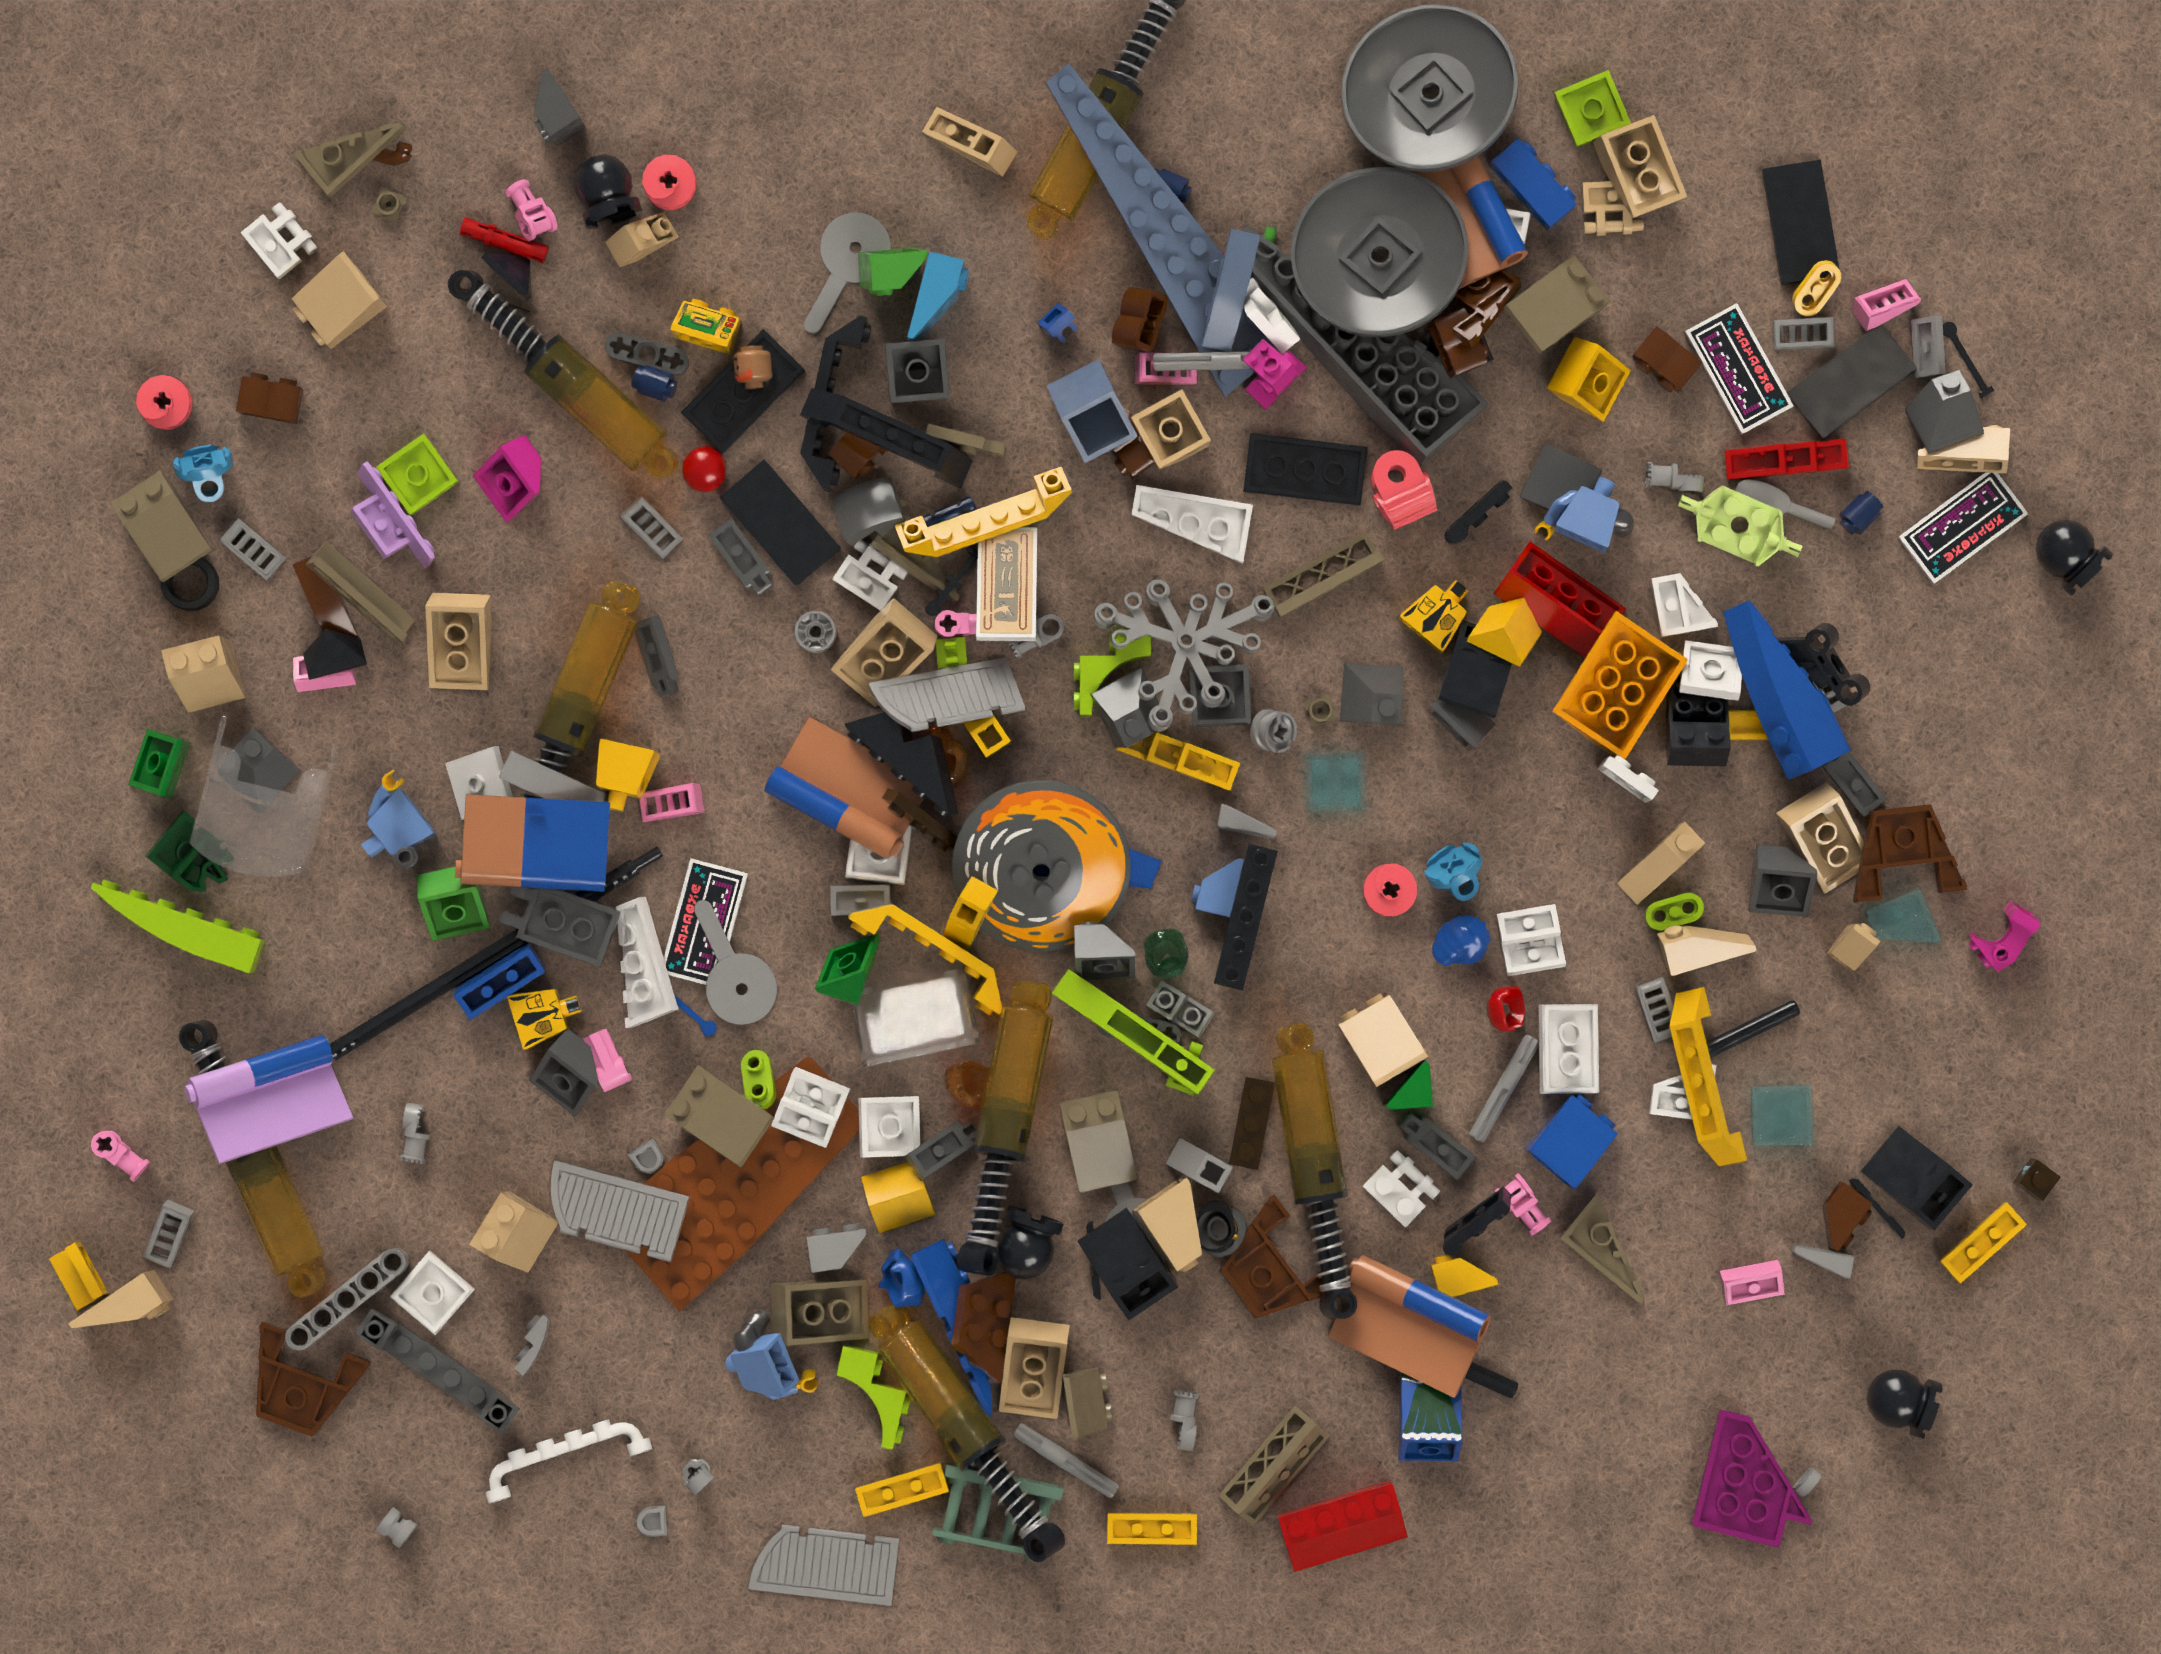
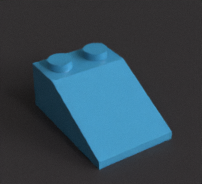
[907,251,969,342]

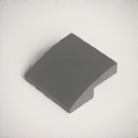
[1520,444,1602,510]
[832,476,905,546]

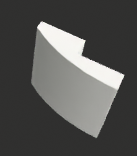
[1497,904,1566,977]
[771,1067,850,1148]

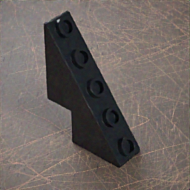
[845,712,959,817]
[1214,844,1278,991]

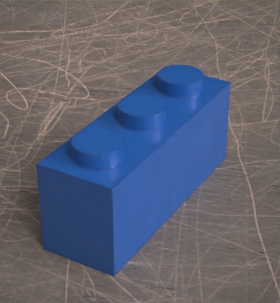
[1490,138,1577,231]
[454,942,546,1020]

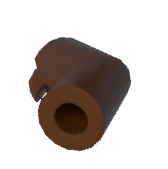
[372,142,412,166]

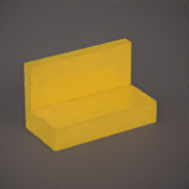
[49,1241,109,1311]

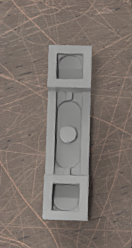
[498,751,611,813]

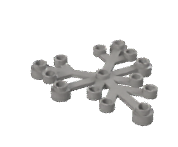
[1093,580,1275,732]

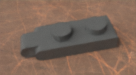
[708,518,773,597]
[633,615,678,698]
[1821,751,1887,818]
[1398,1112,1476,1180]
[904,1118,981,1181]

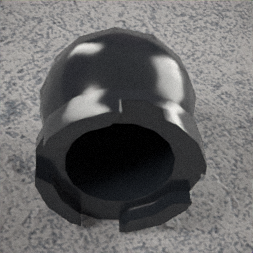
[574,154,642,229]
[2035,520,2113,596]
[996,1205,1064,1280]
[1866,1370,1943,1439]

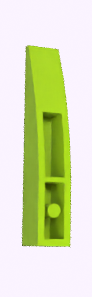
[91,879,265,974]
[1052,969,1215,1096]

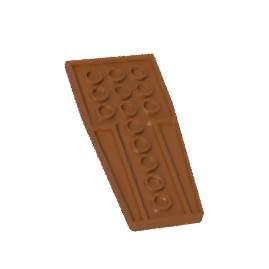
[625,1057,859,1312]

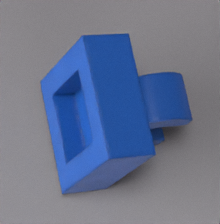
[1037,303,1077,342]

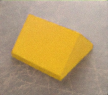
[1467,597,1542,667]
[861,1162,936,1233]

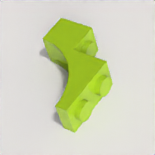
[1074,626,1151,717]
[837,1344,911,1450]

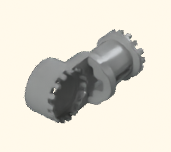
[1645,462,1704,494]
[1008,614,1064,660]
[399,1103,431,1164]
[1169,1389,1200,1452]
[683,1459,714,1495]

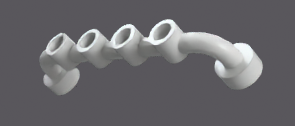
[485,1419,653,1504]

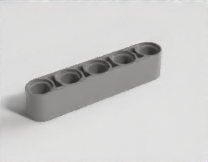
[285,1248,409,1351]

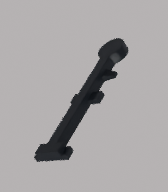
[1943,322,1994,398]
[925,545,978,617]

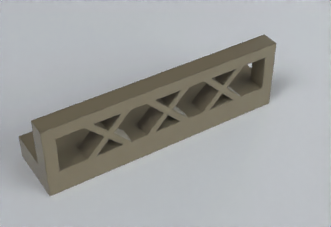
[1263,531,1384,619]
[305,542,416,643]
[1218,1405,1331,1526]

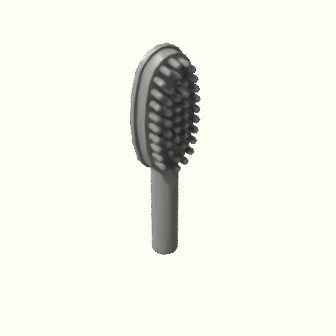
[1735,479,1835,529]

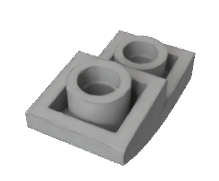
[1146,980,1215,1038]
[514,1313,551,1376]

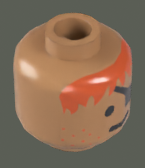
[733,346,773,389]

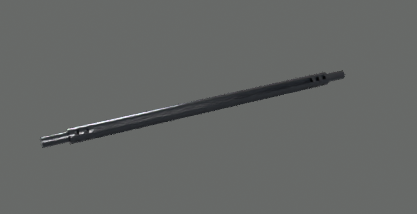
[330,846,663,1061]

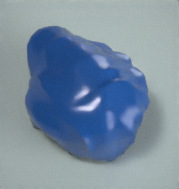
[1432,915,1491,966]
[878,1248,924,1308]

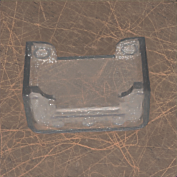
[851,969,981,1067]

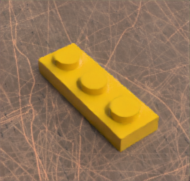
[1939,1202,2027,1284]
[855,1462,949,1517]
[1107,1513,1197,1545]

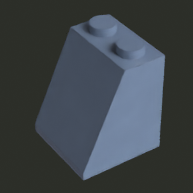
[1047,359,1137,463]

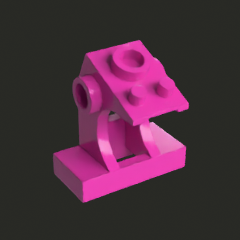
[1243,339,1307,411]
[1968,901,2041,973]

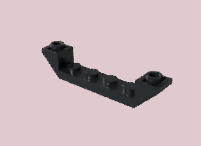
[800,316,871,492]
[799,388,973,488]

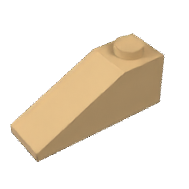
[922,107,1018,177]
[1917,425,2010,474]
[1616,822,1705,905]
[1657,925,1756,976]

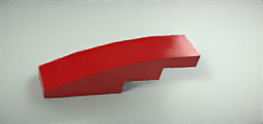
[1725,438,1850,480]

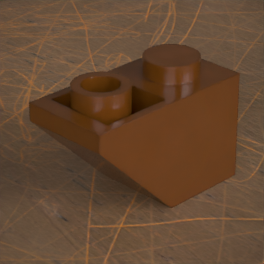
[1822,1181,1873,1252]

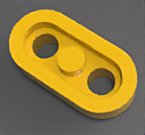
[1792,260,1841,316]

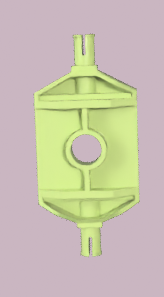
[1678,485,1802,566]

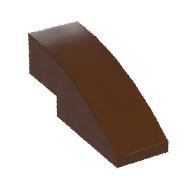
[292,556,358,638]

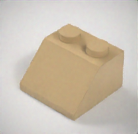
[1130,389,1211,469]

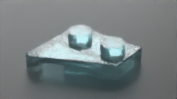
[1864,889,1942,943]

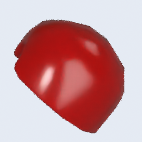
[682,445,727,493]
[1487,986,1525,1032]

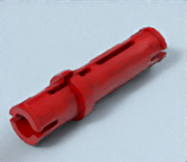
[459,217,549,264]

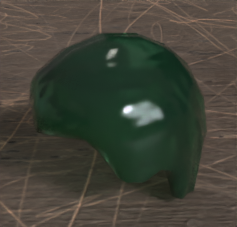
[1144,928,1189,979]

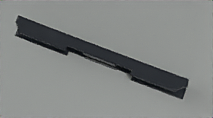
[1849,1179,1905,1239]
[1086,1221,1101,1300]

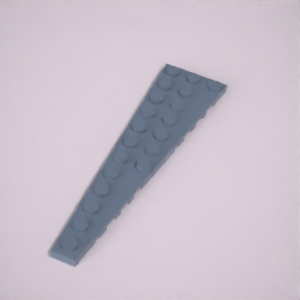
[1045,63,1279,397]

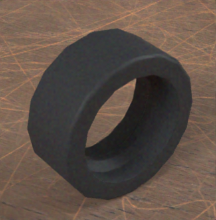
[161,558,219,611]

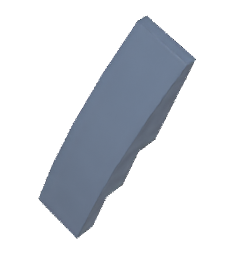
[1201,229,1260,352]

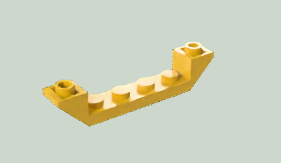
[894,467,1072,557]
[848,904,1003,1015]
[1669,987,1747,1166]

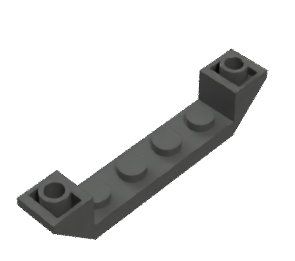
[354,1309,520,1434]

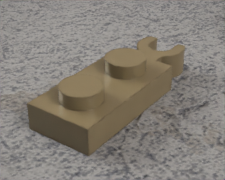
[926,424,1006,457]

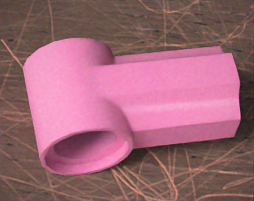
[583,1028,632,1092]

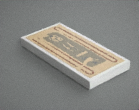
[976,527,1037,641]

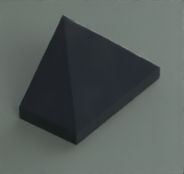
[481,253,532,301]
[303,629,367,680]

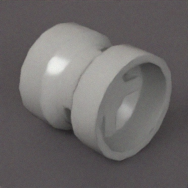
[376,1507,417,1549]

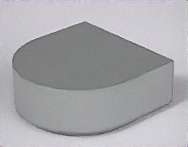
[628,1138,664,1174]
[1792,1467,1821,1497]
[637,1505,668,1537]

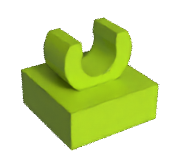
[936,637,967,669]

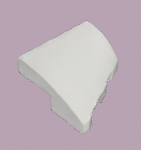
[1244,277,1300,354]

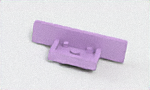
[350,462,435,569]

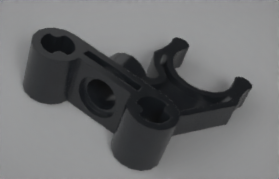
[1777,623,1870,706]

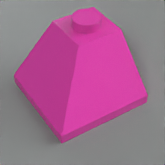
[472,435,542,523]

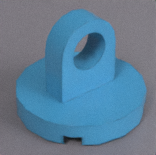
[173,445,233,502]
[1424,842,1483,901]

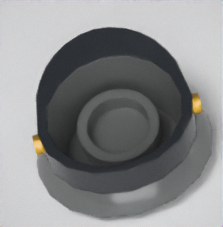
[1197,1201,1246,1257]

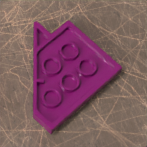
[1691,1409,1812,1548]

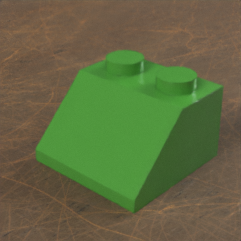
[858,248,928,296]
[416,867,490,941]

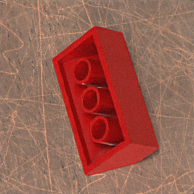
[1493,541,1626,658]
[1277,1480,1408,1572]

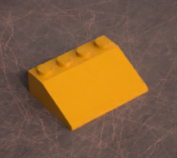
[1552,611,1688,759]

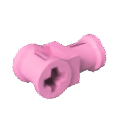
[505,179,557,241]
[935,610,977,639]
[91,1131,150,1182]
[1495,1173,1552,1236]

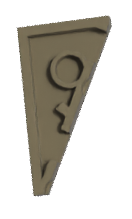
[293,122,406,197]
[870,499,960,605]
[1559,1194,1645,1304]

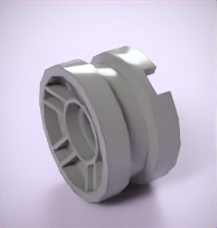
[794,610,837,653]
[1250,709,1297,753]

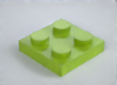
[1553,70,1631,148]
[376,433,459,516]

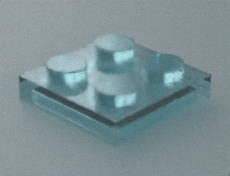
[1305,752,1366,813]
[1750,1085,1813,1146]

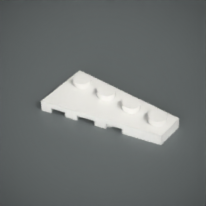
[1132,485,1253,564]
[616,897,678,1028]

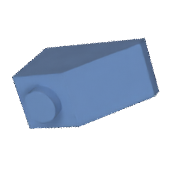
[1191,858,1244,918]

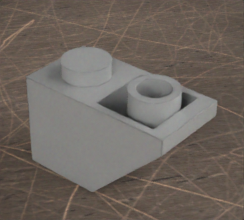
[1166,1138,1233,1193]
[807,1223,868,1273]

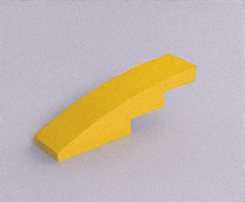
[1115,732,1240,791]

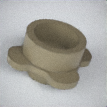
[372,188,406,222]
[1304,694,1337,727]

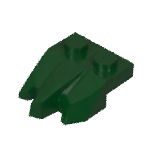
[145,810,235,892]

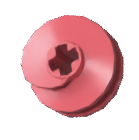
[642,155,697,210]
[136,375,192,430]
[1363,863,1417,917]

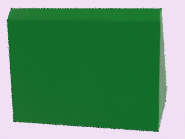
[128,729,191,799]
[815,933,881,1005]
[1383,1060,1433,1110]

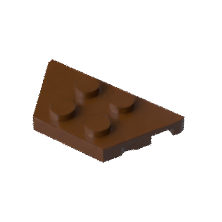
[951,1271,1016,1384]

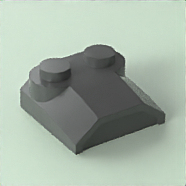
[1189,665,1251,727]

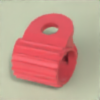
[1371,450,1437,530]

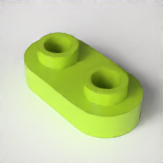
[1644,893,1704,931]
[741,1050,777,1109]

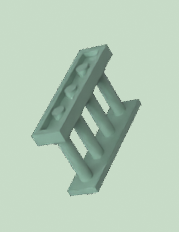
[932,1462,1064,1563]

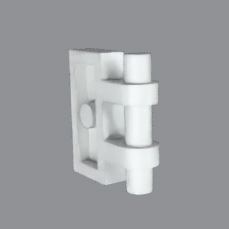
[240,202,318,279]
[832,540,909,611]
[1363,1150,1440,1228]

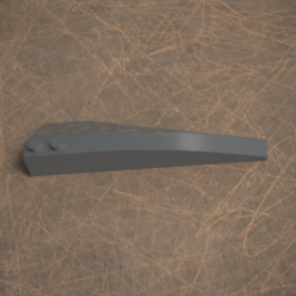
[1225,226,1489,467]

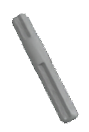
[1153,352,1251,371]
[1469,1035,1539,1142]
[1013,1423,1119,1498]

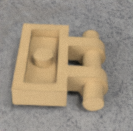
[1582,181,1644,236]

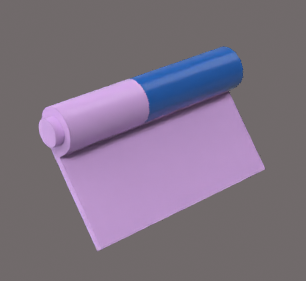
[184,1034,353,1164]

